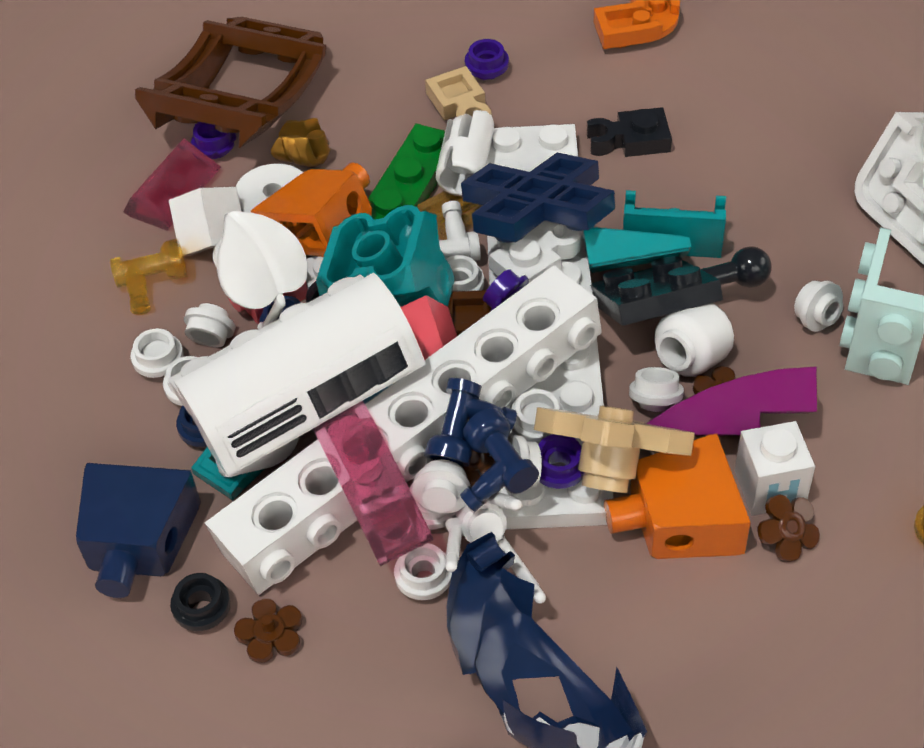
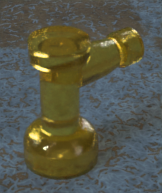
[110,238,187,315]

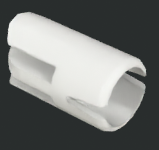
[435,110,494,196]

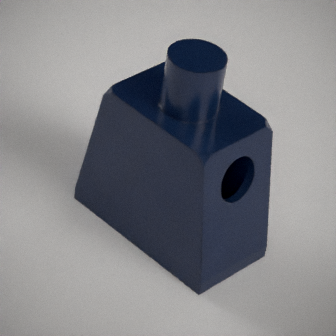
[76,463,201,598]

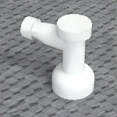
[439,201,481,261]

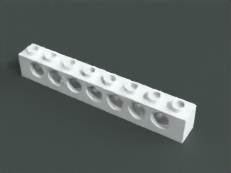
[205,265,602,596]

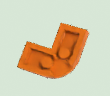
[593,0,680,49]

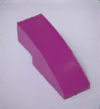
[645,366,817,436]

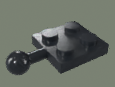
[590,246,772,326]

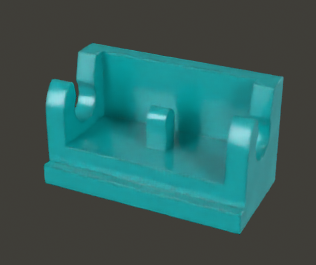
[623,190,726,258]

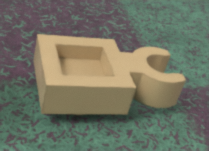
[425,66,491,121]

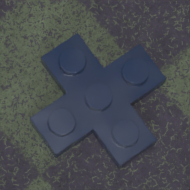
[461,152,615,243]

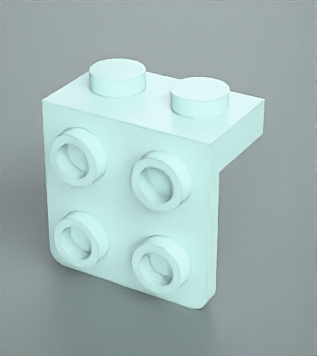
[839,227,924,385]

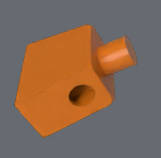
[251,162,372,257]
[604,434,751,559]

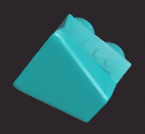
[316,205,454,307]

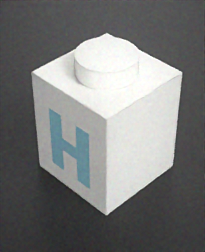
[734,421,815,516]

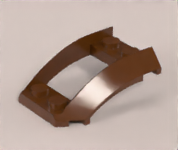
[135,17,326,148]

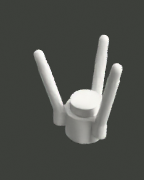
[445,492,546,604]

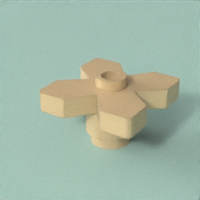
[534,406,695,493]

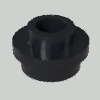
[170,573,231,631]

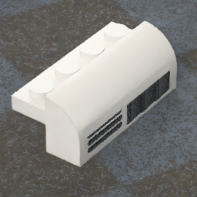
[168,272,426,477]

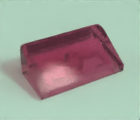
[123,138,221,231]

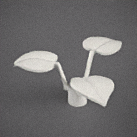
[215,211,308,477]

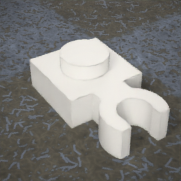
[489,222,582,283]

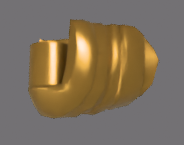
[271,118,330,167]

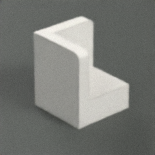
[169,187,241,256]

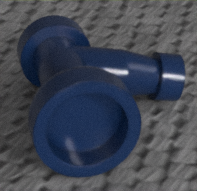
[424,378,517,467]
[460,408,539,512]

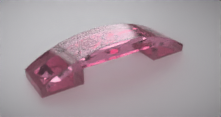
[312,401,434,566]

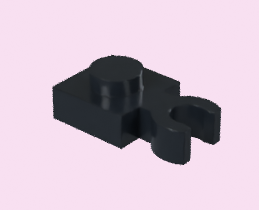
[587,107,672,157]

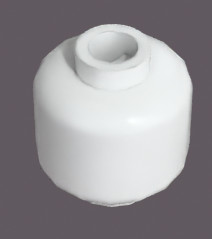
[654,303,734,377]

